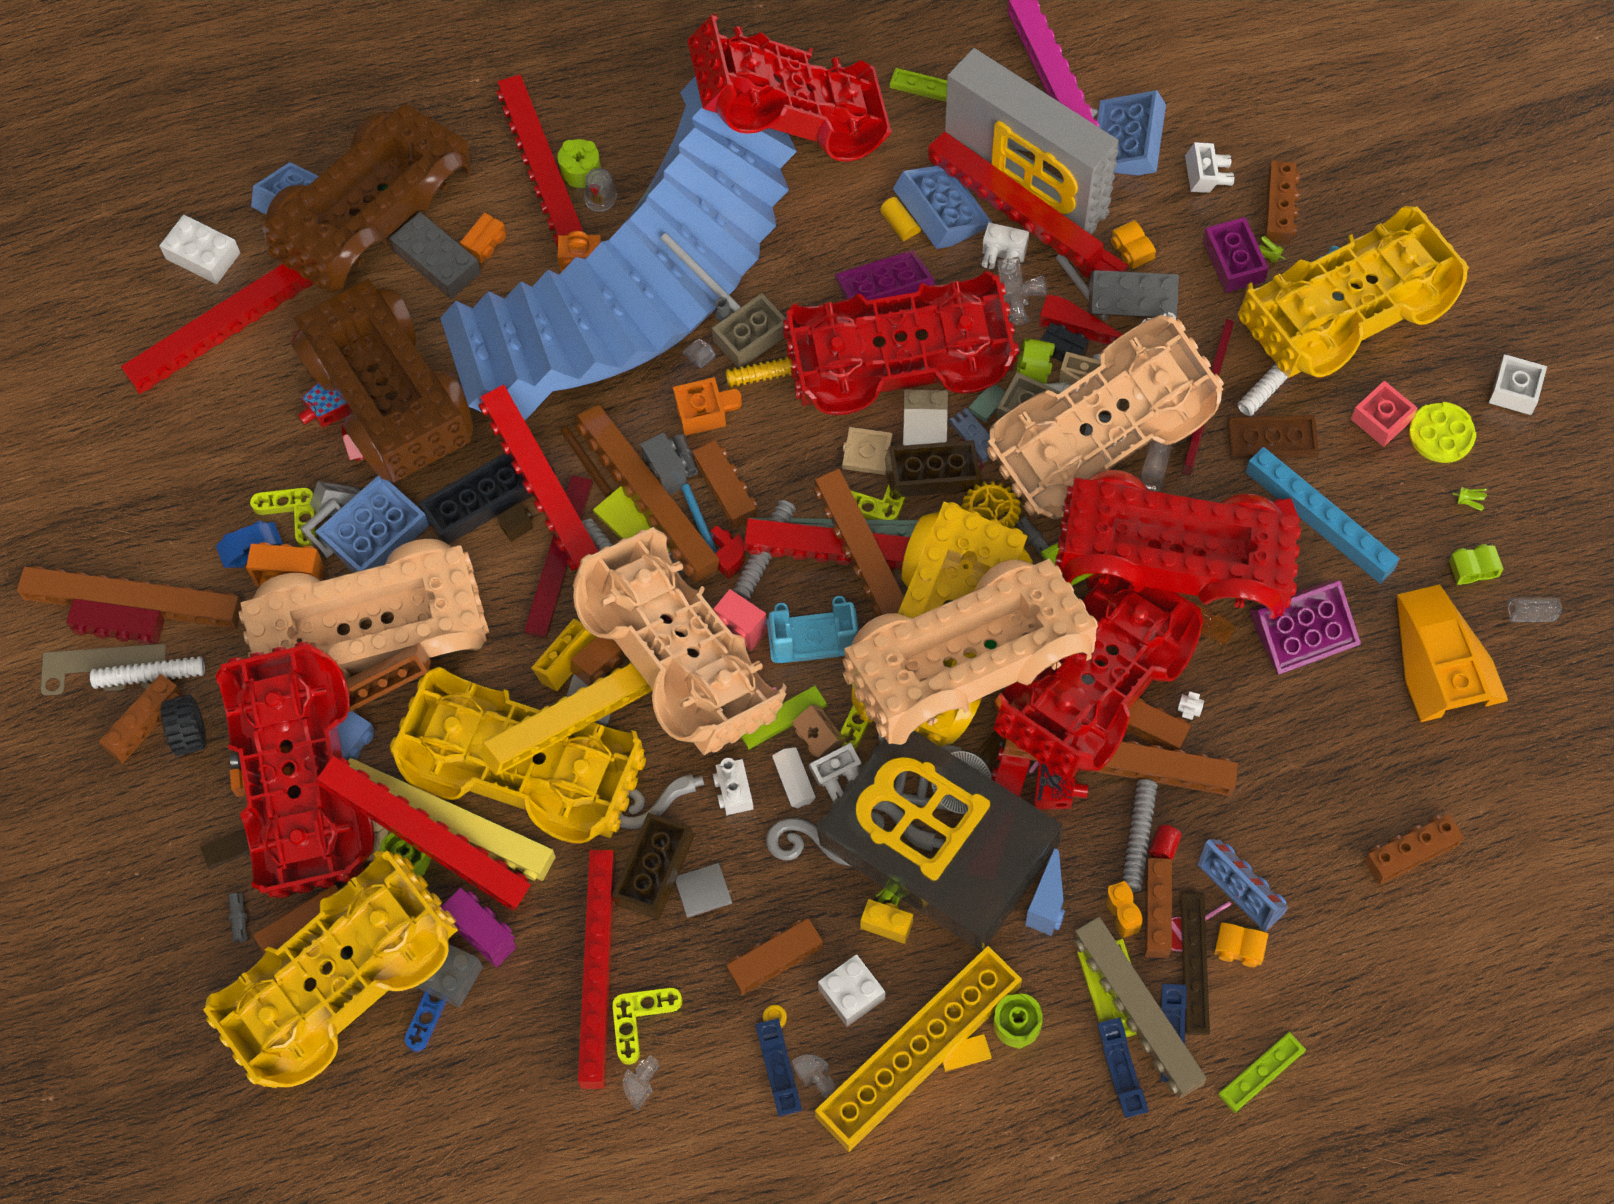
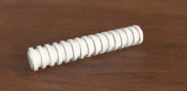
[1238,363,1287,416]
[90,656,205,689]

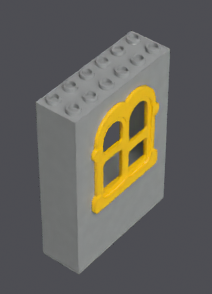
[945,48,1119,234]

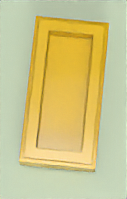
[942,1034,991,1072]

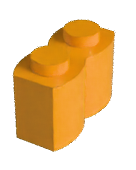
[1110,220,1156,269]
[1106,881,1142,938]
[1214,923,1268,967]

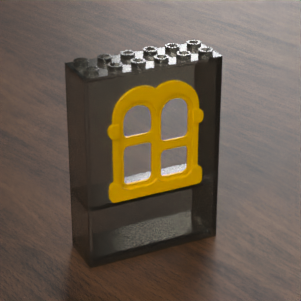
[817,731,1063,952]

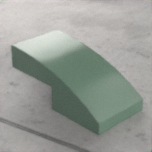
[969,385,1006,423]

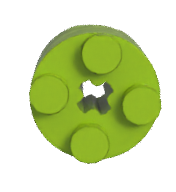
[558,139,601,188]
[1016,338,1055,384]
[380,833,431,876]
[993,993,1043,1049]

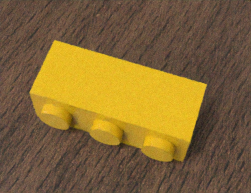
[531,619,596,691]

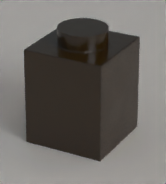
[497,503,533,542]

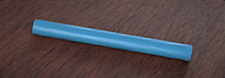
[681,484,717,553]

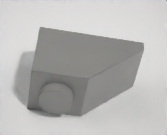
[310,481,360,517]

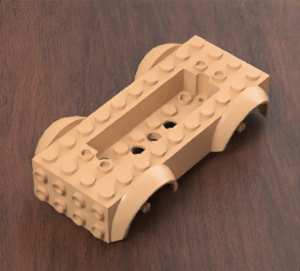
[986,315,1224,519]
[572,527,786,755]
[239,539,489,679]
[843,559,1098,745]

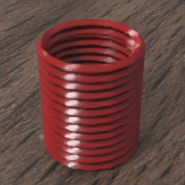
[1148,825,1182,860]

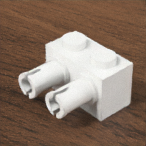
[1185,143,1234,193]
[981,222,1029,274]
[809,743,867,804]
[713,758,753,815]

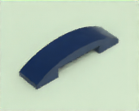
[1160,984,1186,1082]
[1097,1017,1149,1119]
[755,1018,802,1117]

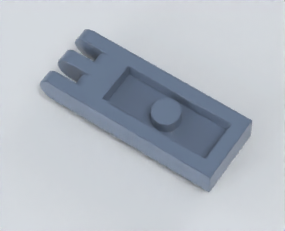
[948,408,990,463]

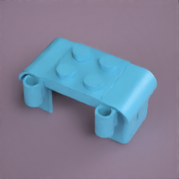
[767,596,859,663]

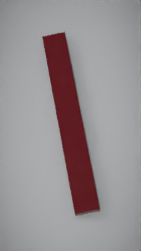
[1182,319,1234,476]
[524,475,593,639]

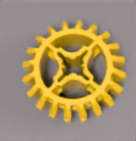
[961,481,1021,529]

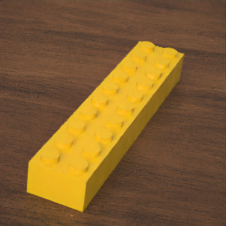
[815,946,1022,1152]

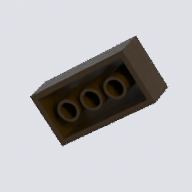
[885,440,982,498]
[612,813,695,920]

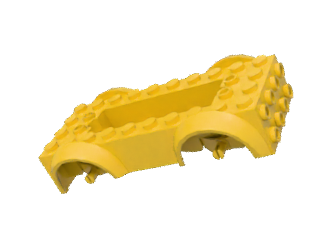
[1238,206,1469,378]
[852,502,1033,749]
[390,667,646,843]
[203,851,458,1088]

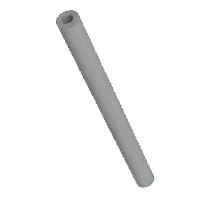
[660,233,741,312]

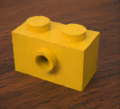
[860,899,913,944]

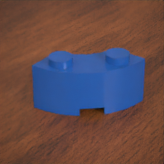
[216,521,283,568]

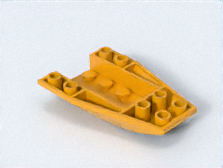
[1396,584,1508,722]

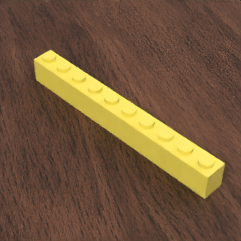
[348,758,556,881]

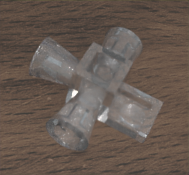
[998,257,1048,325]

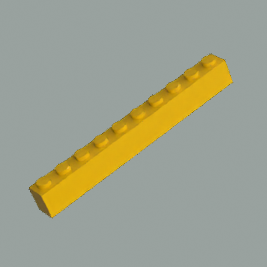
[479,662,653,776]

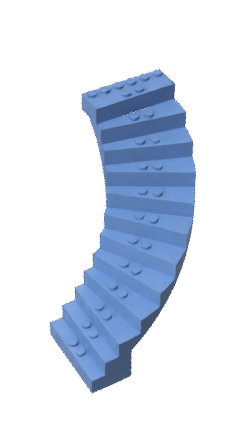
[440,77,797,421]

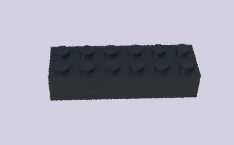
[418,453,556,544]

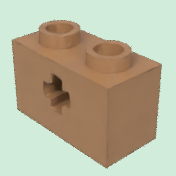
[792,705,847,758]

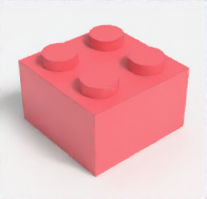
[1351,381,1417,447]
[713,589,768,651]

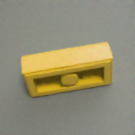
[880,197,921,242]

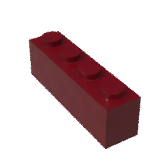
[66,598,165,645]

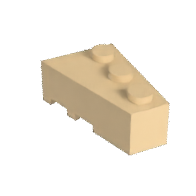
[1059,352,1121,413]

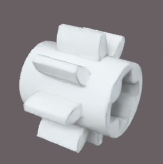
[1178,691,1204,720]

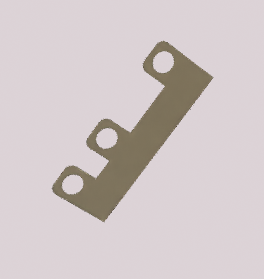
[41,644,166,695]

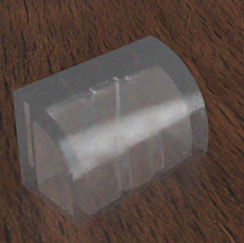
[1508,597,1562,622]

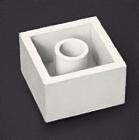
[1489,354,1547,415]
[818,954,885,1027]

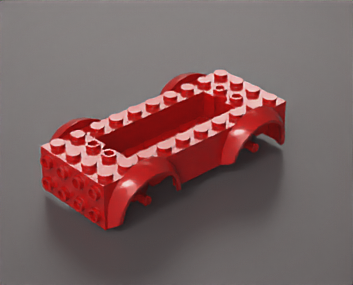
[687,13,892,162]
[783,271,1019,415]
[1055,470,1301,619]
[993,575,1203,781]
[215,642,375,899]

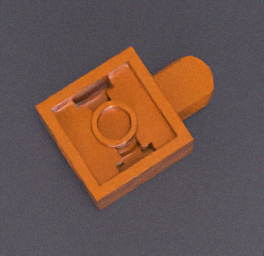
[557,231,602,273]
[673,377,742,436]

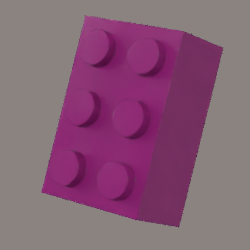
[1203,217,1269,293]
[441,888,516,968]

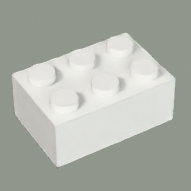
[160,215,240,284]

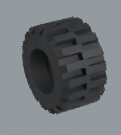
[161,694,206,756]

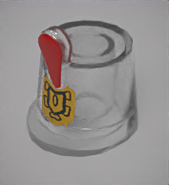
[584,168,617,212]

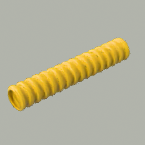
[726,357,792,388]

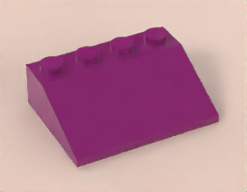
[835,250,935,300]
[1249,580,1361,675]

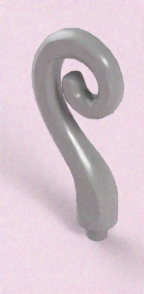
[619,774,704,829]
[847,801,944,851]
[766,818,865,867]

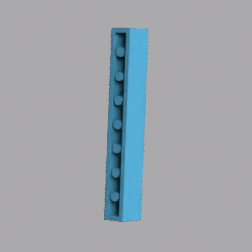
[1246,447,1400,584]

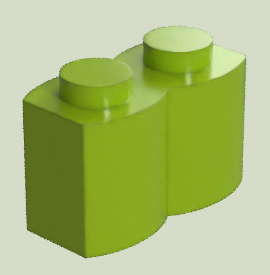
[1449,544,1503,585]

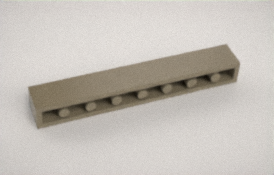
[1073,917,1206,1099]

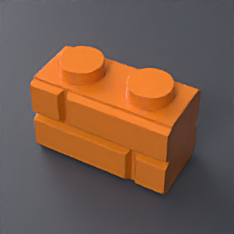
[459,213,506,264]

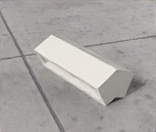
[772,747,816,808]

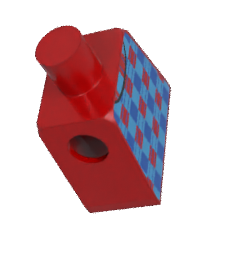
[297,382,350,427]

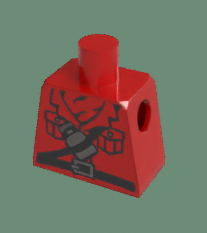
[1034,762,1088,810]

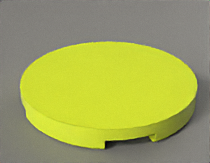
[1409,402,1476,463]

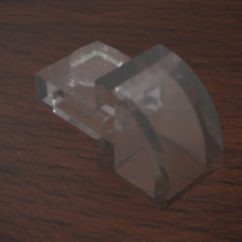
[623,1055,659,1111]
[791,1055,836,1100]

